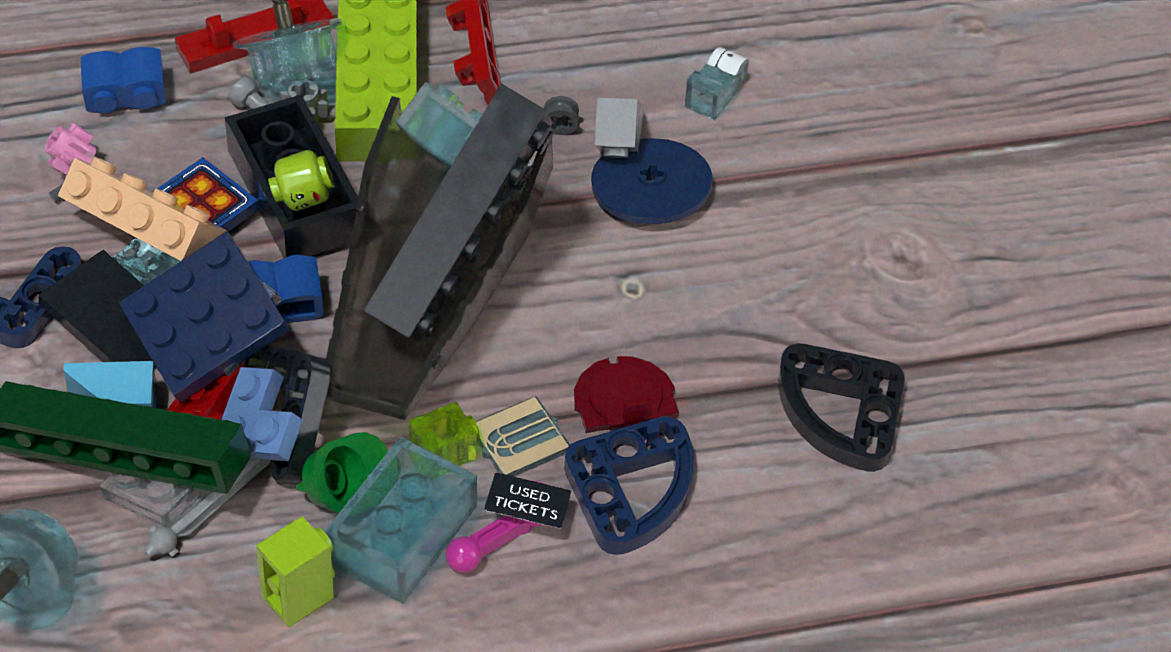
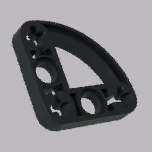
[778,343,905,472]

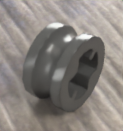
[544,96,579,135]

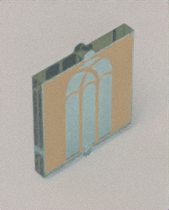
[469,396,570,477]

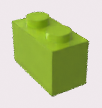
[256,516,335,627]

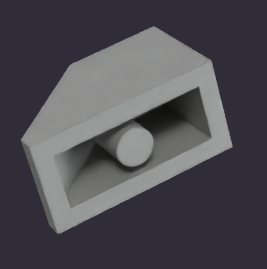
[594,97,644,158]

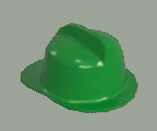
[296,432,393,513]

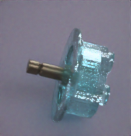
[232,0,342,87]

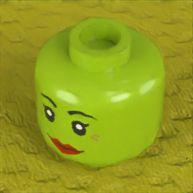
[268,150,335,211]

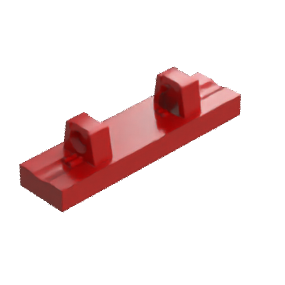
[175,0,334,74]
[445,0,501,105]

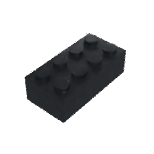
[225,95,364,258]

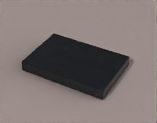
[38,249,154,364]

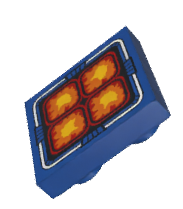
[153,157,259,231]

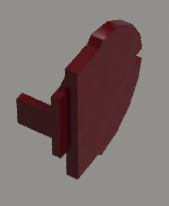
[574,356,679,433]

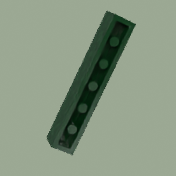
[0,381,251,494]

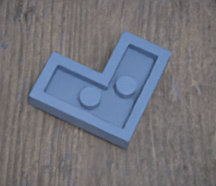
[221,367,303,461]

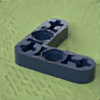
[0,246,81,349]

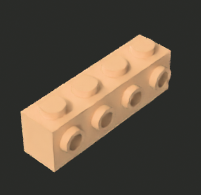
[58,157,227,261]

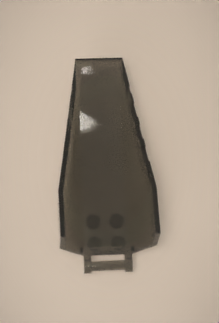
[326,96,553,420]

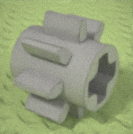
[280,79,328,124]

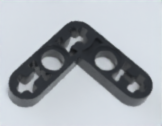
[245,345,331,484]

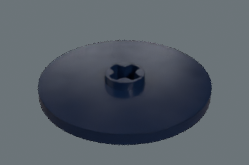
[591,138,713,224]

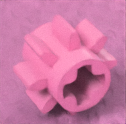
[44,123,96,175]

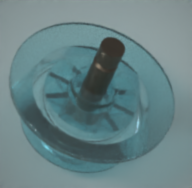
[0,509,78,630]

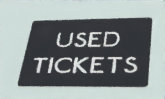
[484,472,571,529]

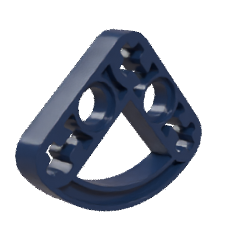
[564,416,694,555]

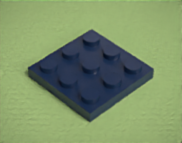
[119,231,290,403]

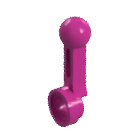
[445,481,545,573]

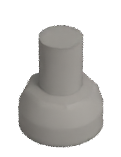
[228,75,270,109]

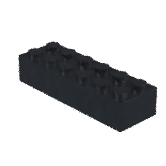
[364,83,554,343]

